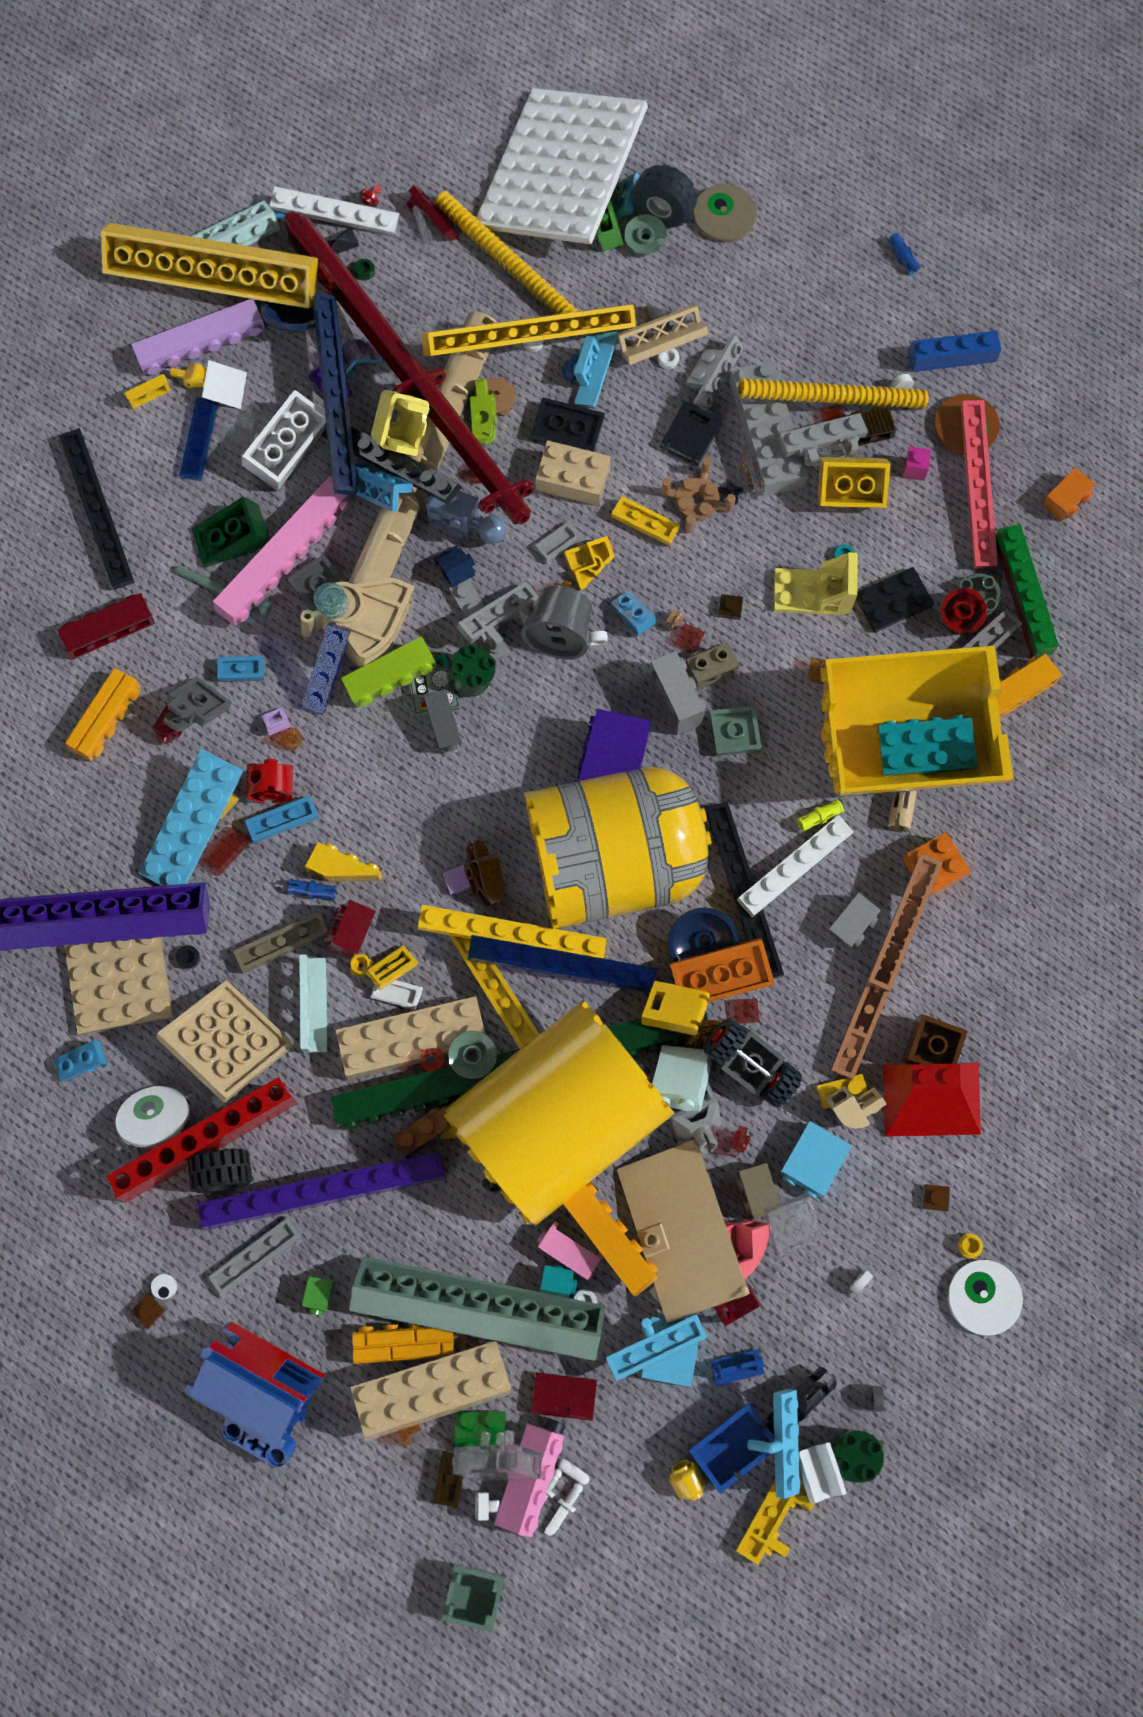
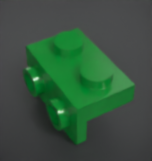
[454,1411,506,1454]

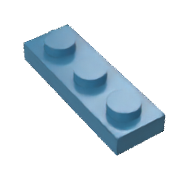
[245,795,319,843]

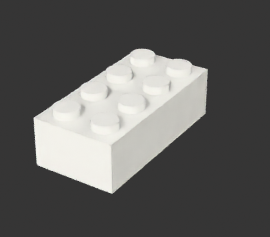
[242,390,327,491]

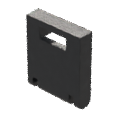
[660,401,723,467]

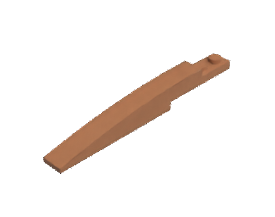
[830,853,943,1080]

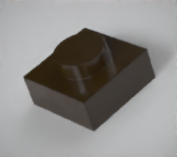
[718,594,743,620]

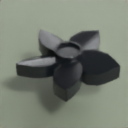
[717,480,743,504]

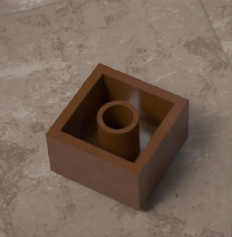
[901,1014,968,1064]

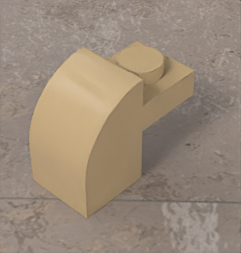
[825,1086,886,1129]

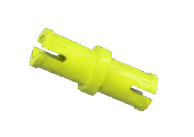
[797,799,844,832]

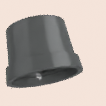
[521,585,592,660]

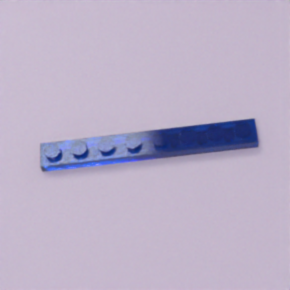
[467,935,657,993]

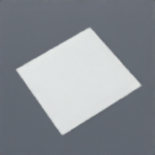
[202,360,247,409]

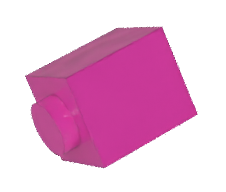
[903,446,931,481]

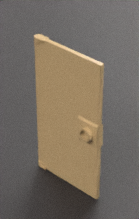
[617,1139,750,1324]

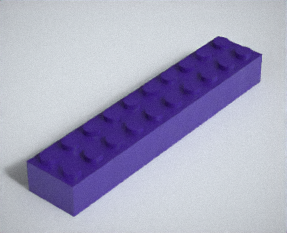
[0,882,210,951]

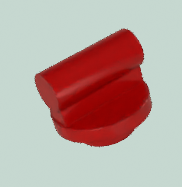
[360,184,382,207]

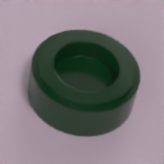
[353,258,375,280]

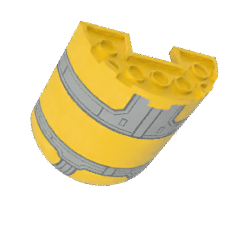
[523,767,711,929]

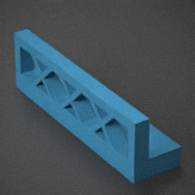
[355,462,413,512]

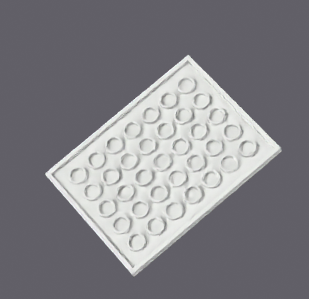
[477,88,648,244]

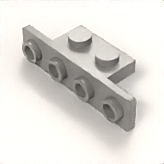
[686,334,743,412]

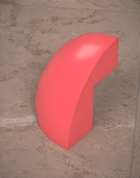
[724,1219,770,1279]

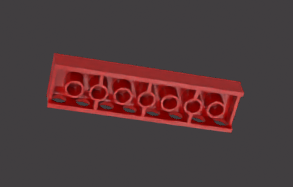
[106,1077,297,1203]

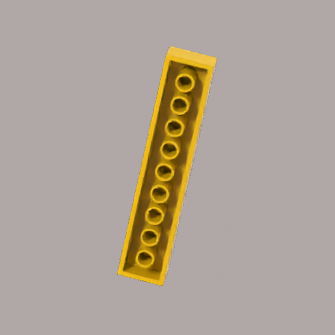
[101,223,318,308]

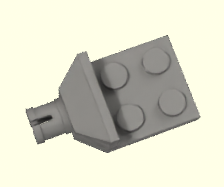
[670,1083,721,1154]

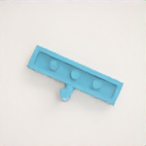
[606,1314,708,1381]
[747,1389,800,1499]

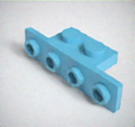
[573,331,618,408]

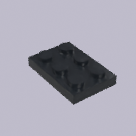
[531,397,605,452]
[856,567,934,633]

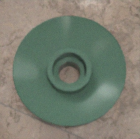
[624,214,667,255]
[448,1031,497,1079]

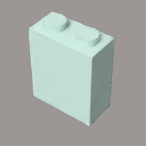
[652,1045,712,1111]

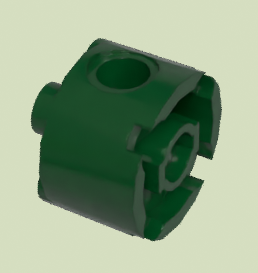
[446,644,496,697]
[831,1430,884,1483]

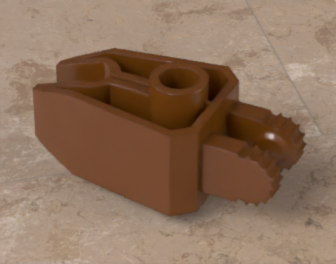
[464,839,505,907]

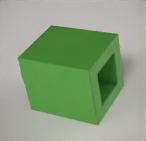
[302,1276,335,1316]

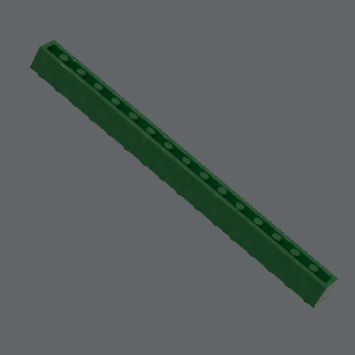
[330,1011,708,1130]

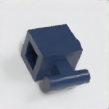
[433,546,475,588]

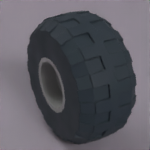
[633,165,697,228]

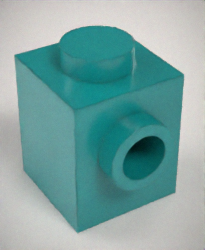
[540,1265,577,1298]

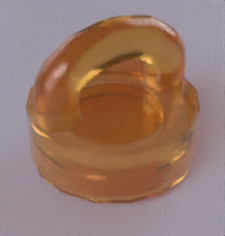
[279,727,303,751]

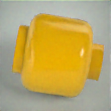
[669,1460,706,1501]

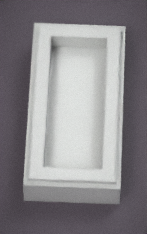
[370,977,423,1011]

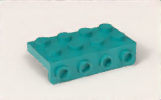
[876,715,978,777]

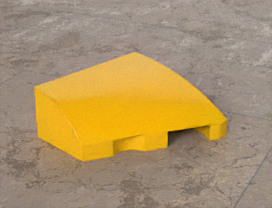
[563,536,615,591]

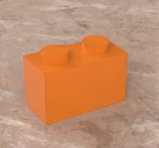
[1042,467,1095,521]

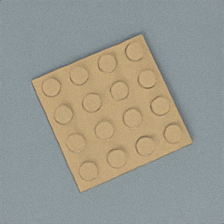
[64,937,174,1036]
[156,980,294,1103]

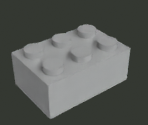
[649,651,706,735]

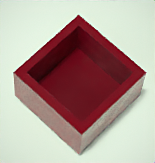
[323,900,376,959]

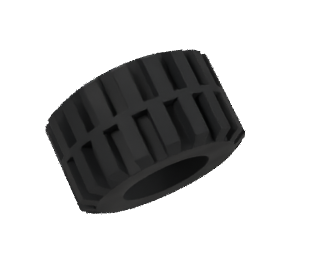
[187,1148,253,1193]

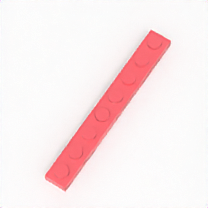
[961,400,998,569]

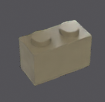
[735,1163,782,1220]

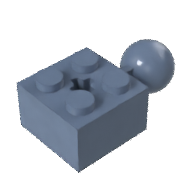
[426,491,507,544]

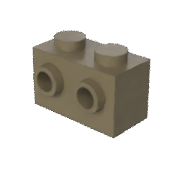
[686,642,739,691]

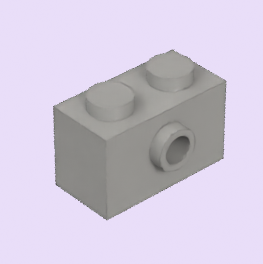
[829,893,881,948]

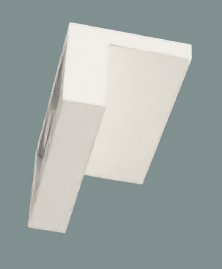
[798,1442,847,1504]

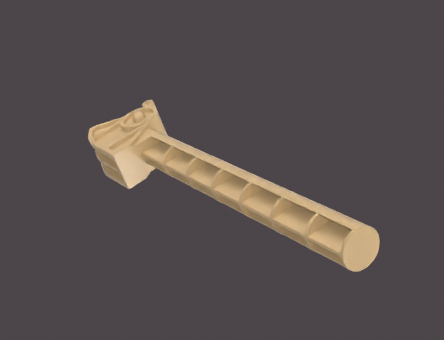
[300,311,497,669]

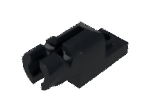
[763,1367,837,1434]

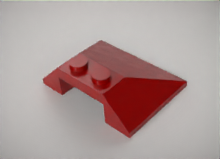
[882,1062,981,1137]

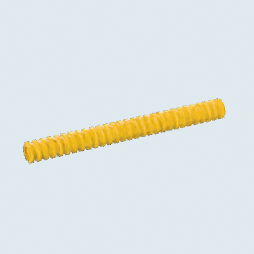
[435,191,578,314]
[738,378,928,409]

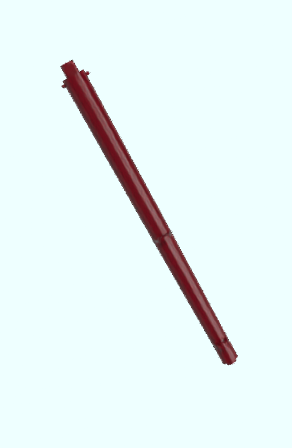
[283,211,534,525]

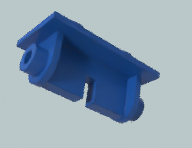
[710,1349,765,1386]

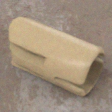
[888,790,917,832]

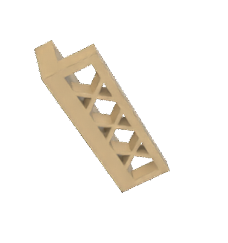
[617,304,708,365]

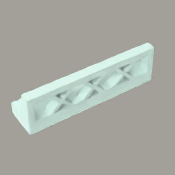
[191,201,280,246]
[299,954,328,1054]

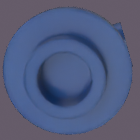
[562,354,579,381]

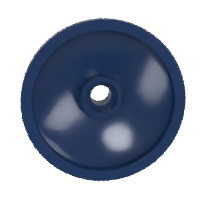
[261,301,316,333]
[668,907,739,962]

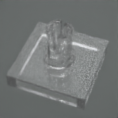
[220,403,270,456]

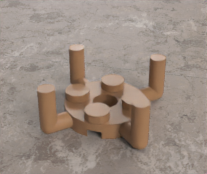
[661,457,736,533]

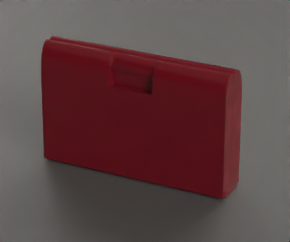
[531,1372,597,1421]

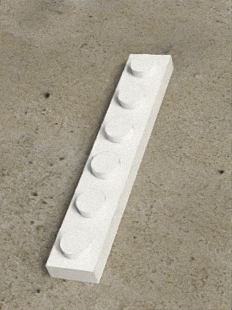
[270,186,399,236]
[737,815,854,917]

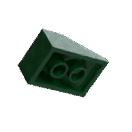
[191,496,270,567]

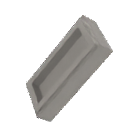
[533,521,582,564]

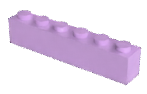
[131,299,265,376]

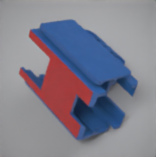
[185,1322,326,1467]

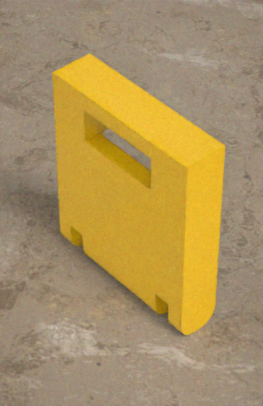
[642,981,710,1035]

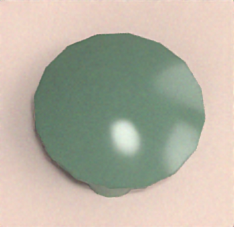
[957,573,1001,616]

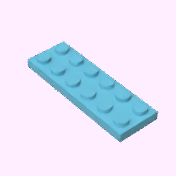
[139,749,244,886]

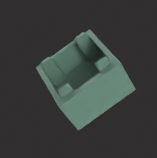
[442,1564,505,1632]

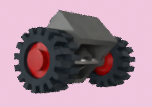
[703,1018,803,1108]

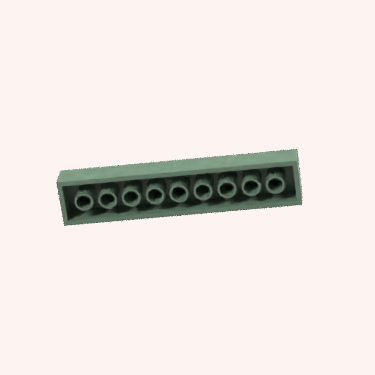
[349,1256,606,1361]

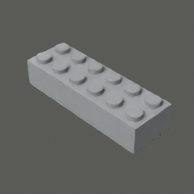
[729,361,808,496]

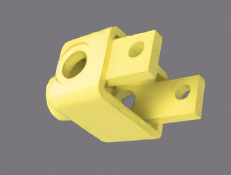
[371,390,429,456]

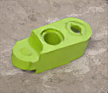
[470,378,497,445]

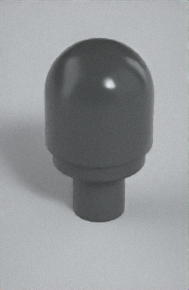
[644,303,669,330]

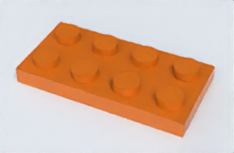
[670,938,775,1003]

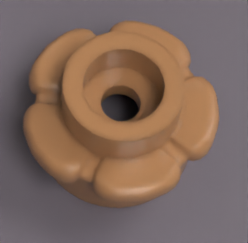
[665,609,684,630]

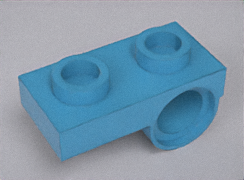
[611,591,656,637]
[54,1041,108,1082]

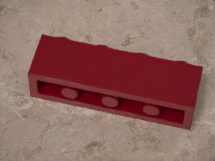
[57,593,156,660]

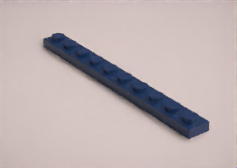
[312,292,358,496]

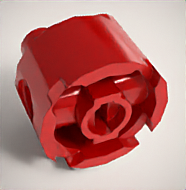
[941,588,987,634]
[246,759,293,803]

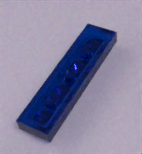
[179,397,219,481]
[302,622,351,715]

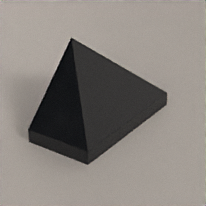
[324,228,359,254]

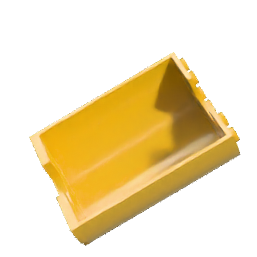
[820,646,1014,796]
[444,999,674,1225]

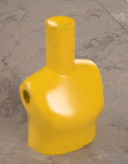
[170,363,207,388]

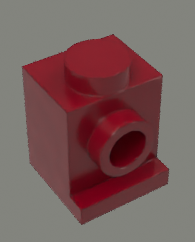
[152,705,183,744]

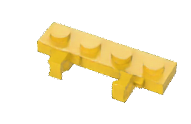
[736,1471,815,1565]

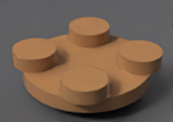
[486,378,516,416]

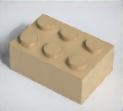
[536,440,611,506]

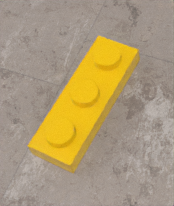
[611,496,680,546]

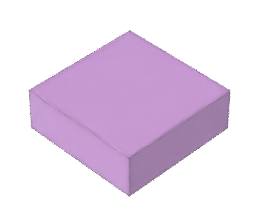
[261,707,291,736]
[442,865,471,896]

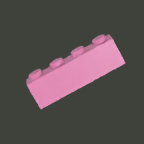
[494,1423,564,1537]

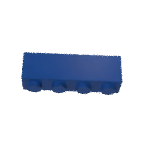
[908,331,1002,372]

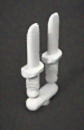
[544,1458,589,1536]

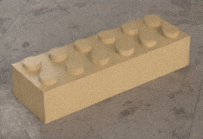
[336,996,485,1081]
[351,1341,511,1441]

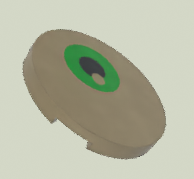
[693,184,757,243]

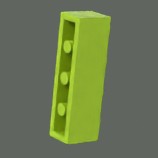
[341,636,438,708]

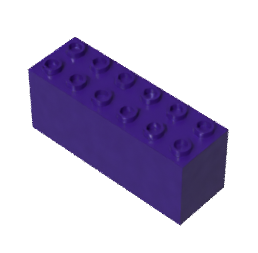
[574,708,651,782]

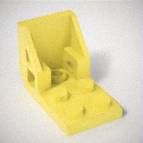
[774,553,858,615]

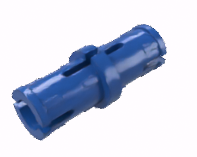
[887,233,921,275]
[288,879,337,901]

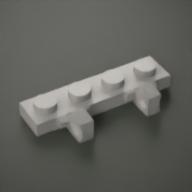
[778,413,868,467]
[456,582,539,650]

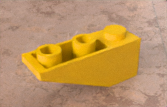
[305,842,382,882]

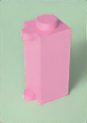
[537,1221,603,1281]

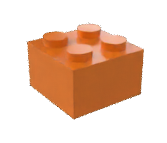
[902,832,971,898]

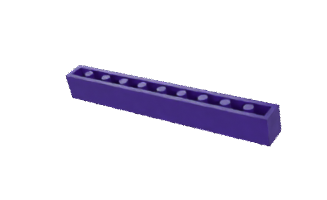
[197,1152,446,1230]

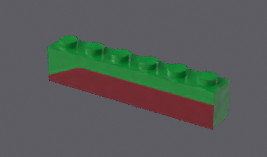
[995,524,1059,659]

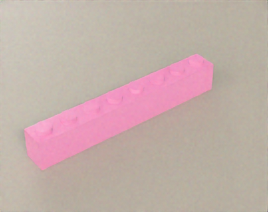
[213,476,351,627]

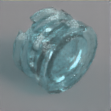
[313,582,350,619]

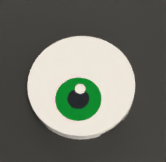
[116,1086,190,1150]
[948,1260,1023,1336]

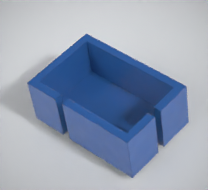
[687,1403,774,1494]

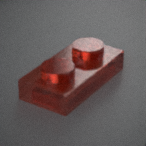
[727,1125,751,1157]

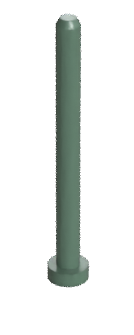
[173,566,273,617]

